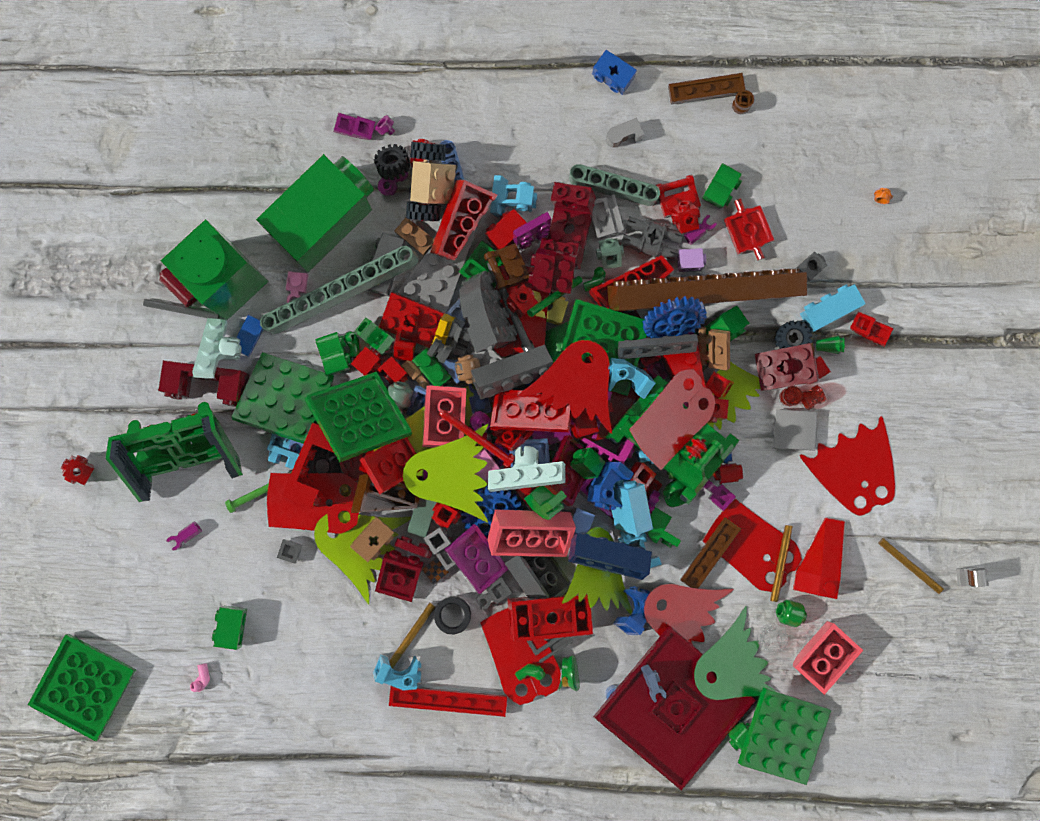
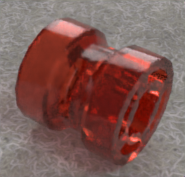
[799,385,826,410]
[779,386,803,407]

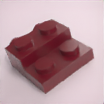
[528,248,577,293]
[375,550,424,602]

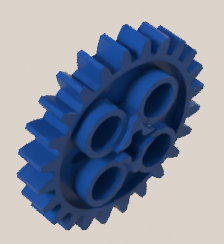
[642,296,707,338]
[461,484,524,539]

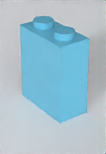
[612,480,653,535]

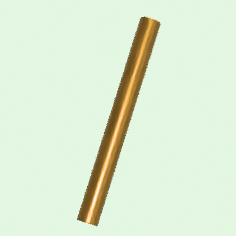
[770,525,793,602]
[878,538,944,594]
[389,602,436,669]

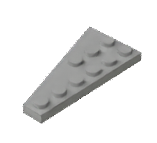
[397,219,481,313]

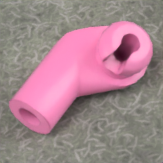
[190,663,210,692]

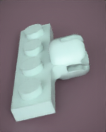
[193,318,241,379]
[488,446,565,492]

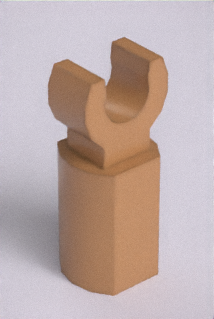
[401,361,430,389]

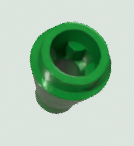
[816,336,845,354]

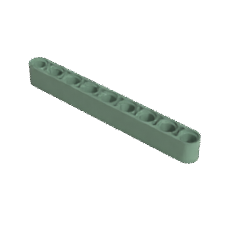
[260,246,418,334]

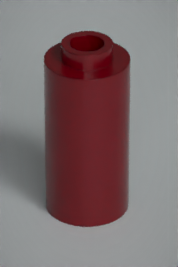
[159,268,198,307]

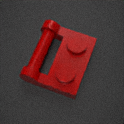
[655,174,701,218]

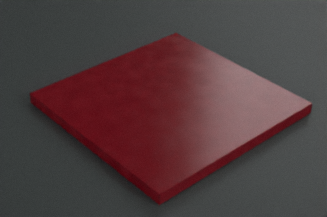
[593,625,756,791]

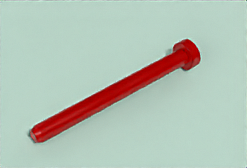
[439,410,515,467]

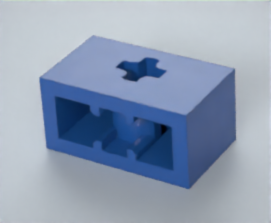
[592,50,637,95]

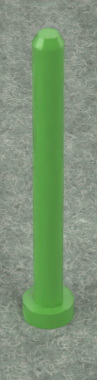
[225,472,291,513]

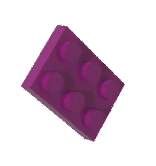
[513,211,551,250]
[445,524,509,594]

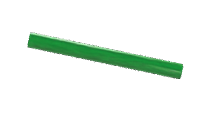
[527,276,583,317]

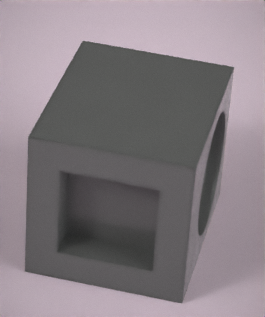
[795,251,827,283]

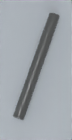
[143,299,220,319]

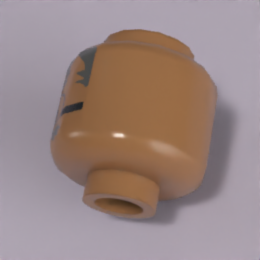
[455,354,481,384]

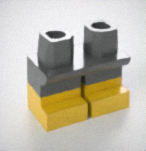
[432,313,470,359]

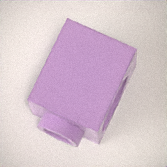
[677,248,706,272]

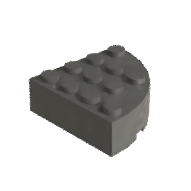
[459,270,517,353]

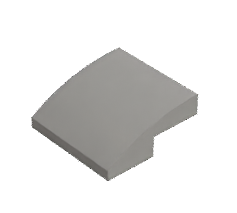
[774,410,817,451]

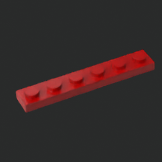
[389,686,507,717]

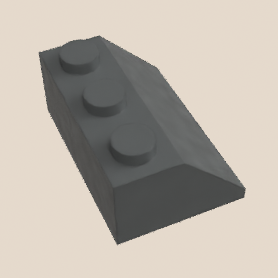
[505,556,571,599]

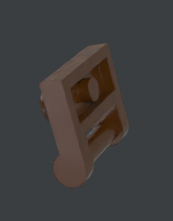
[484,243,529,291]

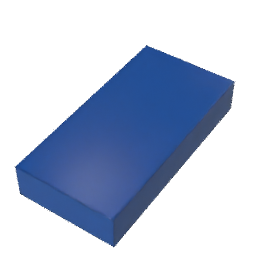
[236,315,264,357]

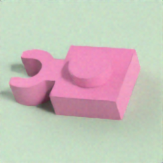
[286,271,308,303]

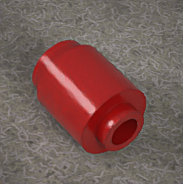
[714,463,743,484]

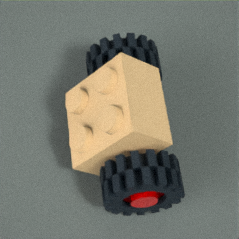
[406,142,456,221]

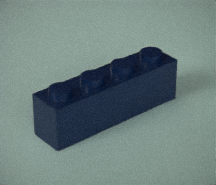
[568,532,652,580]

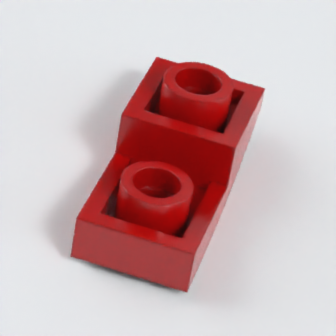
[495,430,534,451]

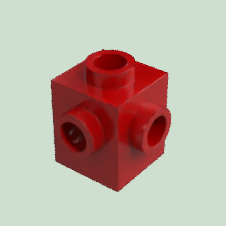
[671,201,700,234]
[506,284,538,318]
[708,395,729,423]
[60,455,94,486]
[431,502,461,528]

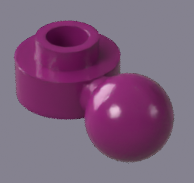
[378,171,408,196]

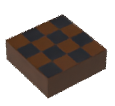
[422,557,449,584]

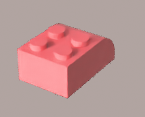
[422,385,466,448]
[793,621,863,695]

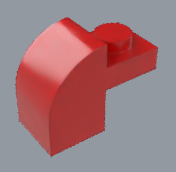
[574,403,613,438]
[628,462,662,499]

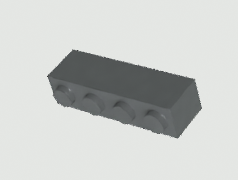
[471,345,553,399]

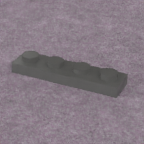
[618,334,698,359]

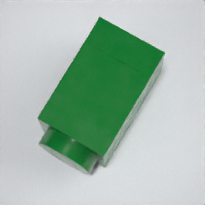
[256,154,375,273]
[160,219,269,320]

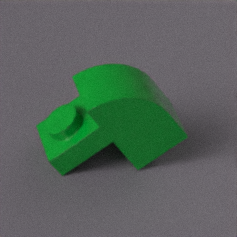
[354,317,395,354]
[524,486,567,520]
[646,507,681,548]

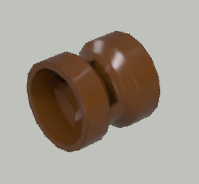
[732,90,754,115]

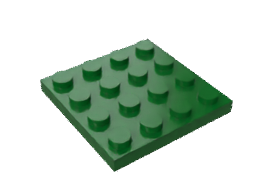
[558,299,646,396]
[231,352,334,444]
[305,372,412,462]
[28,634,136,741]
[738,687,831,785]

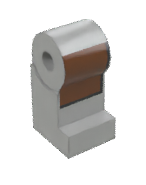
[606,118,644,148]
[956,567,989,587]

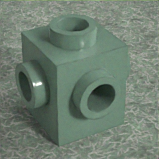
[596,238,624,269]

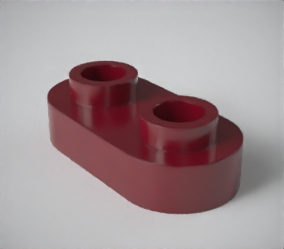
[394,536,433,559]

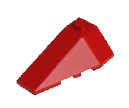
[793,518,845,599]

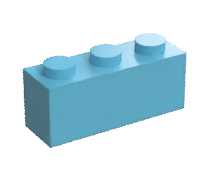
[800,284,866,333]

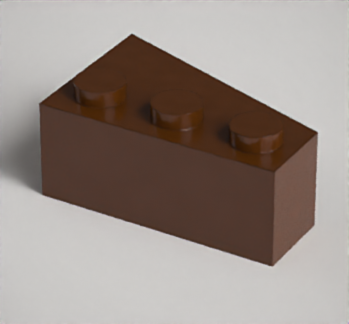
[351,474,419,513]

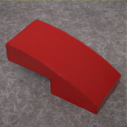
[850,312,893,347]

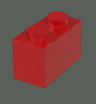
[485,209,527,250]

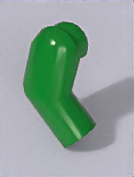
[583,267,606,292]
[344,331,360,358]
[515,663,545,681]

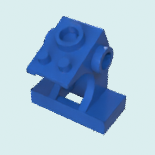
[587,462,634,510]
[613,586,651,635]

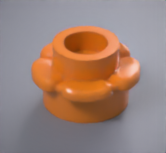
[874,188,893,204]

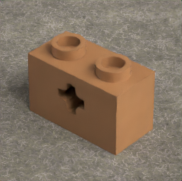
[350,516,394,562]

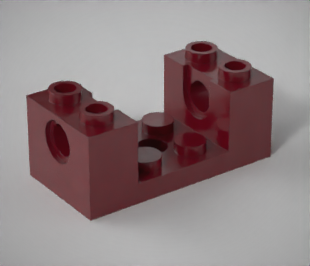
[540,182,596,270]
[158,360,250,407]

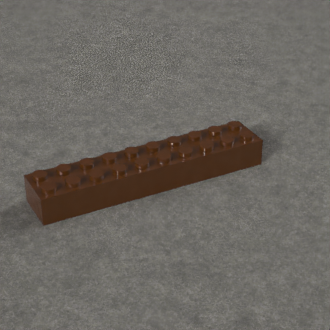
[608,268,807,311]

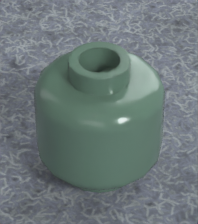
[388,381,413,411]

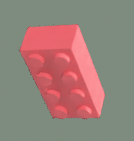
[487,510,576,557]

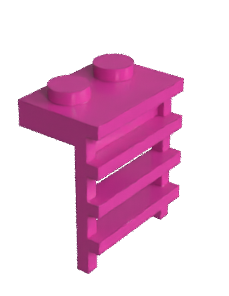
[579,438,635,464]

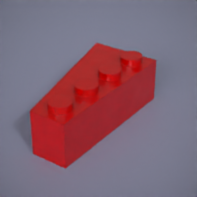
[430,180,498,261]
[589,255,674,313]
[660,334,708,410]

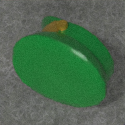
[559,655,580,691]

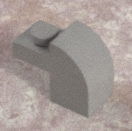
[423,527,455,571]

